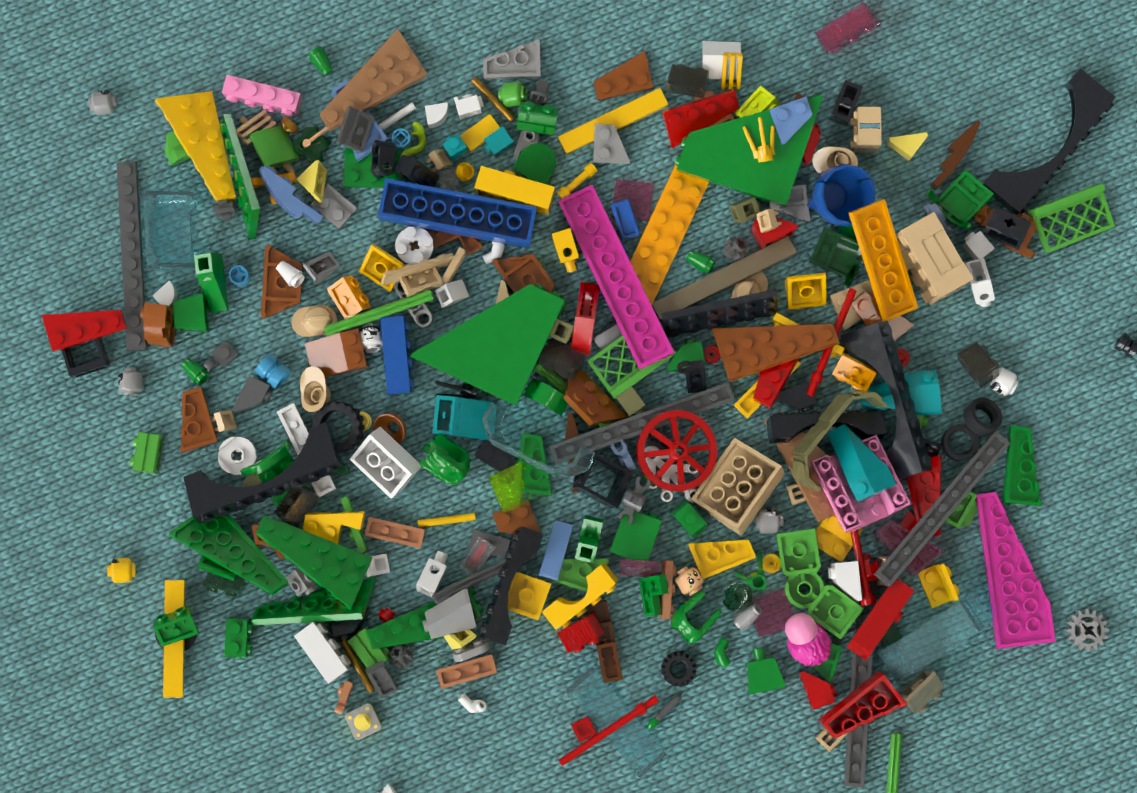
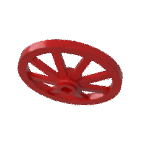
[636,410,717,492]

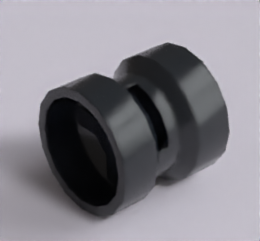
[1114,332,1137,359]

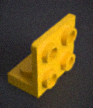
[916,563,960,608]

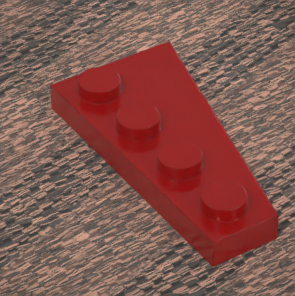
[42,310,127,352]

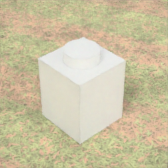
[962,231,995,260]

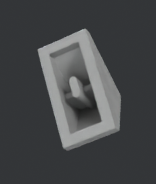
[303,252,341,284]

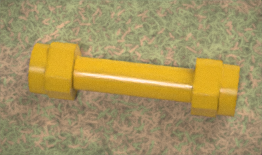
[556,163,598,199]

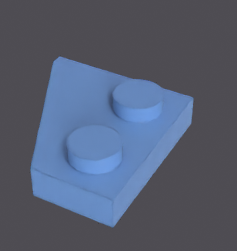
[769,97,813,145]

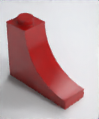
[571,282,599,355]

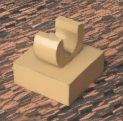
[427,149,453,172]
[756,208,781,233]
[211,410,237,432]

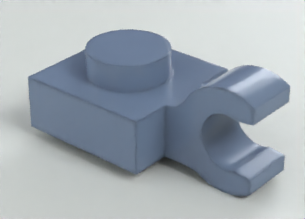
[611,439,636,472]

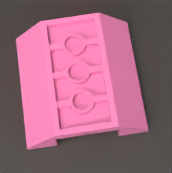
[810,435,911,532]

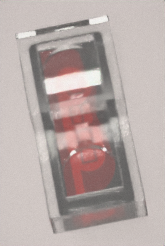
[459,536,496,576]

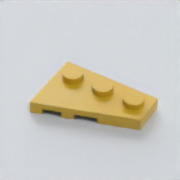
[688,540,756,579]

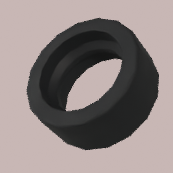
[963,397,1003,436]
[941,424,979,461]

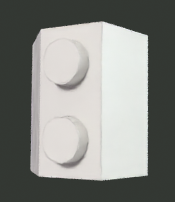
[827,561,862,601]

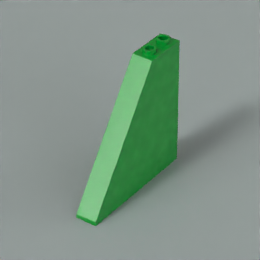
[674,95,823,207]
[411,283,565,406]

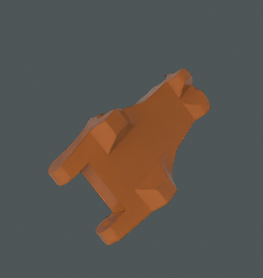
[974,205,1046,259]

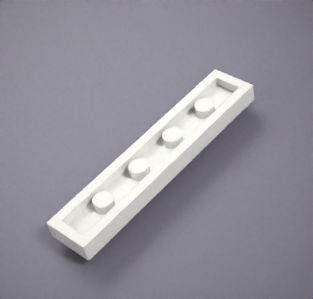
[277,403,337,498]

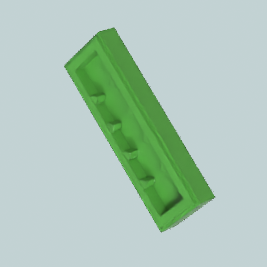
[341,496,368,553]

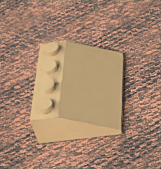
[691,438,785,536]

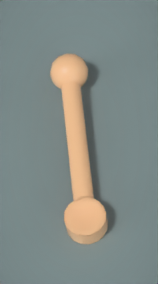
[303,127,328,147]

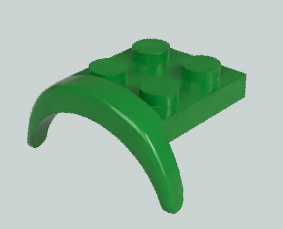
[927,170,994,230]
[240,440,309,506]

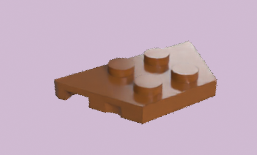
[261,245,303,319]
[492,254,555,294]
[563,364,627,426]

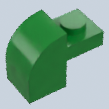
[523,378,568,416]
[575,515,604,563]

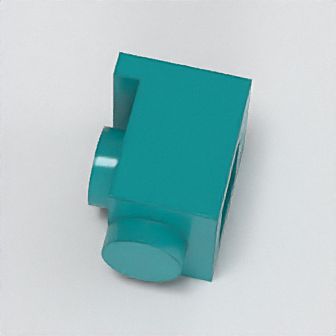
[442,135,468,161]

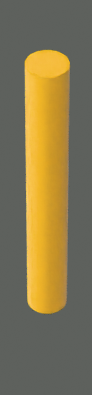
[418,513,476,527]

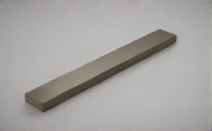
[652,236,797,321]

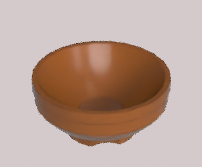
[373,412,407,444]

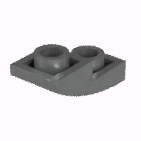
[593,323,623,352]

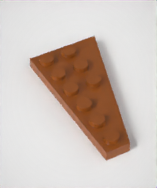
[712,324,840,382]

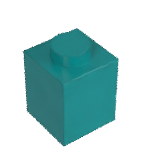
[483,126,514,158]

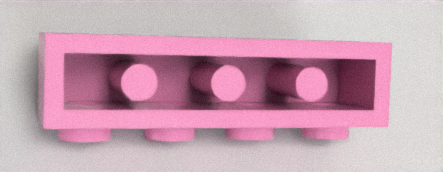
[222,75,303,117]

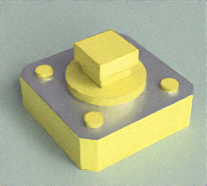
[345,703,382,740]

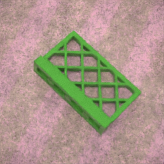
[1028,183,1115,253]
[587,335,676,399]

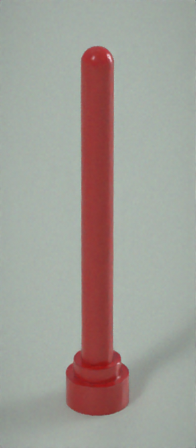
[850,530,877,606]

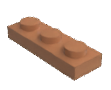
[364,517,426,548]
[659,561,676,619]
[436,654,498,689]

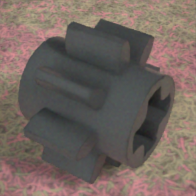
[214,199,236,221]
[723,236,747,261]
[390,644,414,669]

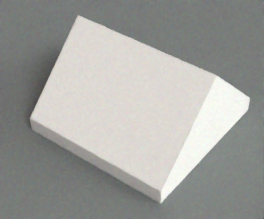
[702,41,741,80]

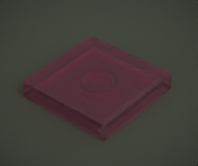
[611,179,654,222]
[619,559,660,577]
[747,589,792,637]

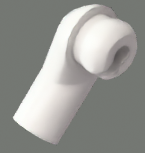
[458,693,487,713]

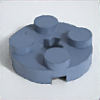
[923,201,952,235]

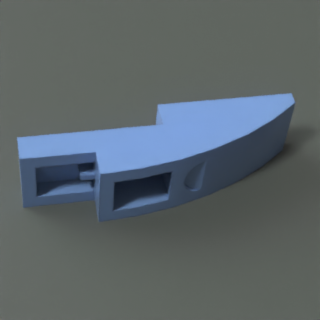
[259,166,323,223]

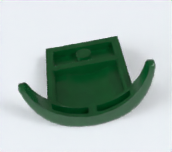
[809,227,863,288]

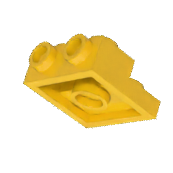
[815,514,863,563]
[507,572,551,621]

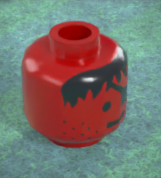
[863,554,880,582]

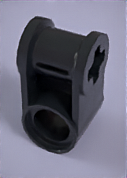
[371,140,396,178]

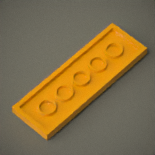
[849,199,919,321]

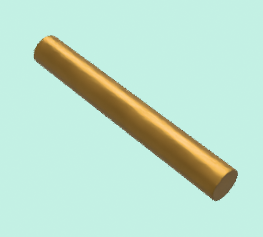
[471,77,515,122]
[340,640,375,693]

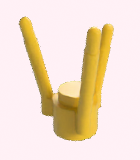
[743,117,775,163]

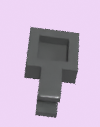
[204,340,239,372]

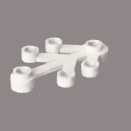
[645,446,698,503]

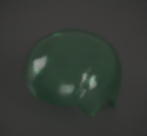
[723,582,752,612]

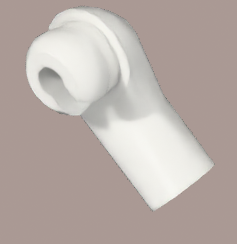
[482,242,505,264]

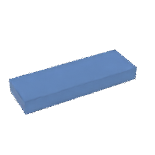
[539,521,573,580]

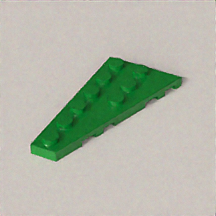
[220,113,260,240]
[169,515,288,595]
[256,515,372,611]
[251,576,377,625]

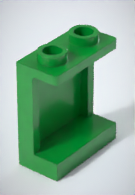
[610,510,662,565]

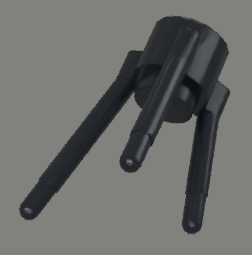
[435,381,477,399]

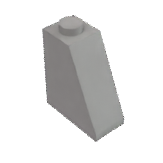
[423,589,477,639]

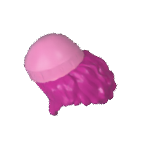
[785,613,832,666]

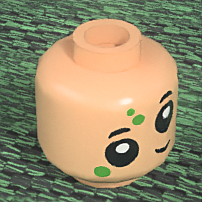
[675,566,704,596]

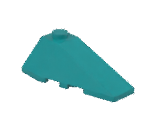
[828,424,897,502]

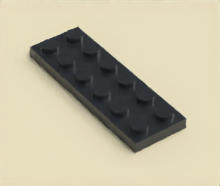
[663,289,778,337]

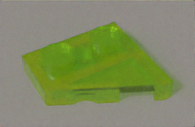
[489,462,524,513]

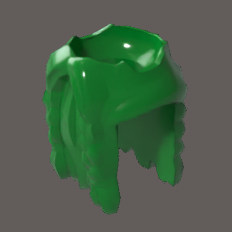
[419,433,472,485]
[671,592,722,644]

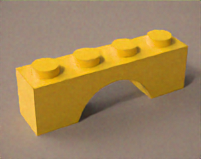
[542,562,619,630]

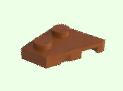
[493,500,540,533]

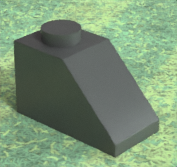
[233,376,273,413]

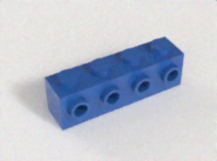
[380,316,415,396]

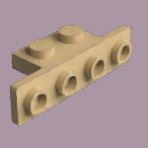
[381,253,454,297]

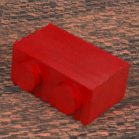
[557,613,604,654]

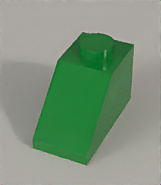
[666,339,705,373]

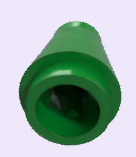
[308,46,333,75]
[686,250,716,274]
[181,358,210,385]

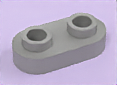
[514,130,539,160]
[452,638,491,662]

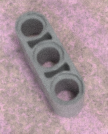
[394,281,433,329]

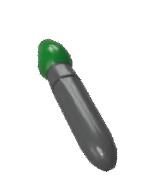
[647,694,682,730]

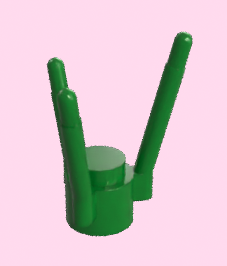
[735,552,766,590]

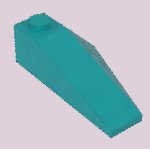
[860,370,942,415]

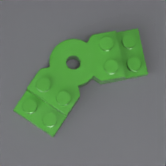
[776,528,864,640]

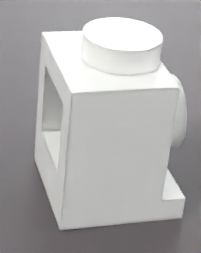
[454,94,484,120]

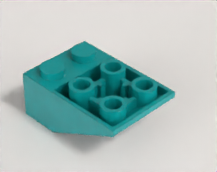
[432,395,495,441]

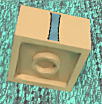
[850,107,882,153]

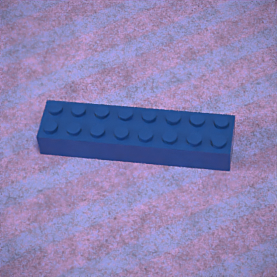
[378,178,537,248]

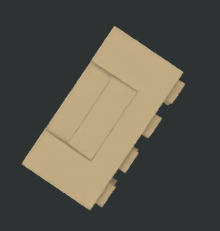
[896,212,973,306]

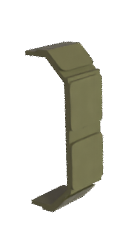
[792,391,888,492]

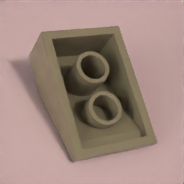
[899,669,944,714]

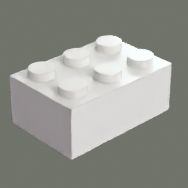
[349,427,421,499]
[294,622,351,684]

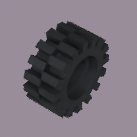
[661,651,697,687]

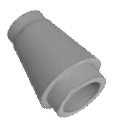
[733,604,762,630]

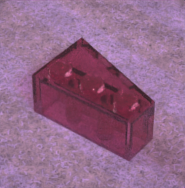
[815,2,881,54]
[873,520,944,577]

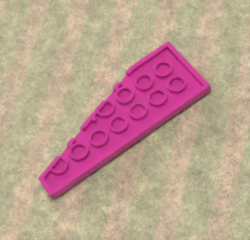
[976,492,1055,649]

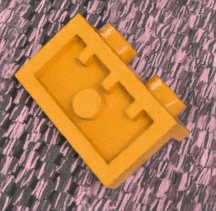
[327,275,371,319]
[832,353,877,391]

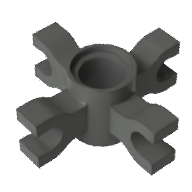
[618,476,651,525]

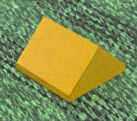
[359,244,405,292]
[785,273,826,310]

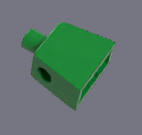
[172,294,209,332]
[670,500,708,540]
[747,647,786,695]

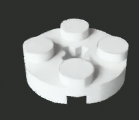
[395,227,434,265]
[218,437,257,475]

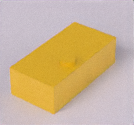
[474,166,555,215]

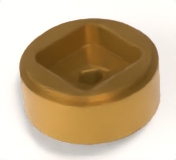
[281,116,299,134]

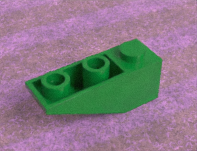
[194,252,229,313]

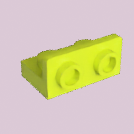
[735,86,781,118]

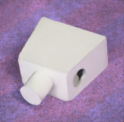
[965,258,995,307]
[416,551,448,598]

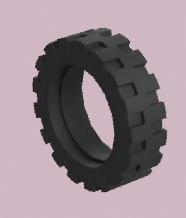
[312,402,365,453]

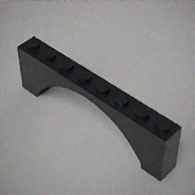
[983,68,1116,214]
[840,321,932,479]
[183,422,343,524]

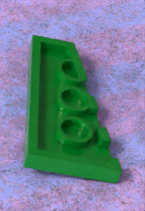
[1003,426,1042,507]
[365,602,444,649]

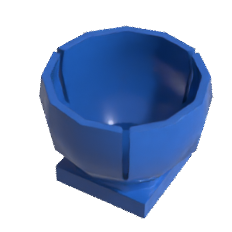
[807,164,876,227]

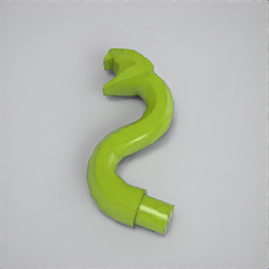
[400,121,426,158]

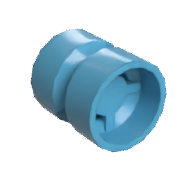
[255,353,291,389]

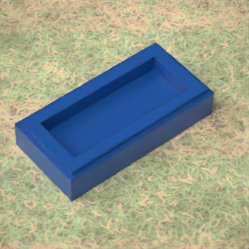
[611,198,641,241]

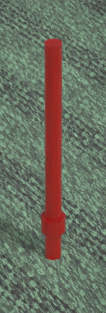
[806,288,857,397]
[558,695,659,766]

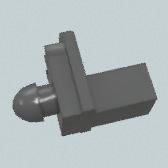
[530,80,549,106]

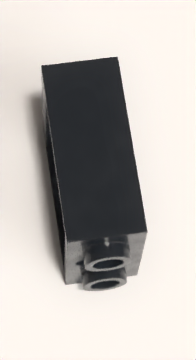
[62,337,111,379]
[572,453,634,508]

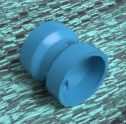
[391,128,412,151]
[229,265,251,287]

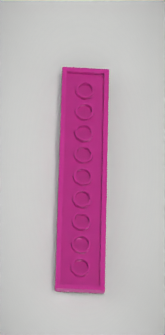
[558,185,675,370]

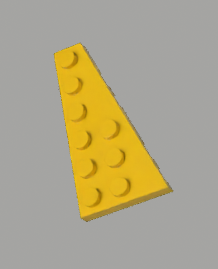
[155,91,236,202]

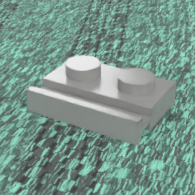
[310,184,357,230]

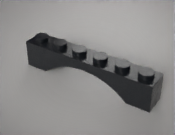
[766,409,886,444]
[479,527,544,646]

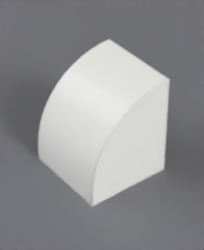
[425,102,449,128]
[435,279,470,308]
[153,281,178,308]

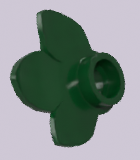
[293,126,331,162]

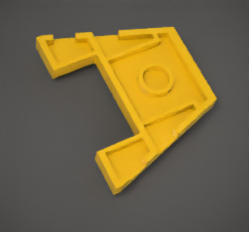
[302,511,366,544]

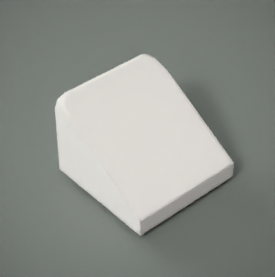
[367,554,390,577]

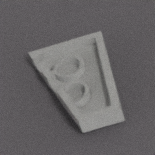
[483,39,541,79]

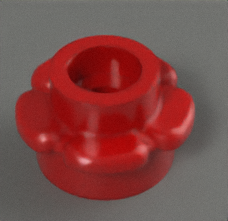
[703,345,721,364]
[378,607,395,622]

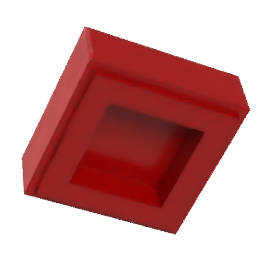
[571,716,597,742]

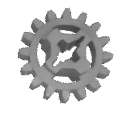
[1065,609,1109,651]

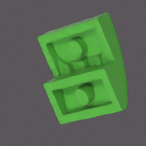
[249,126,299,167]

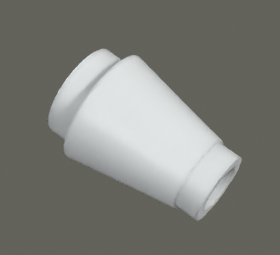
[276,261,305,288]

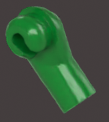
[714,637,731,667]

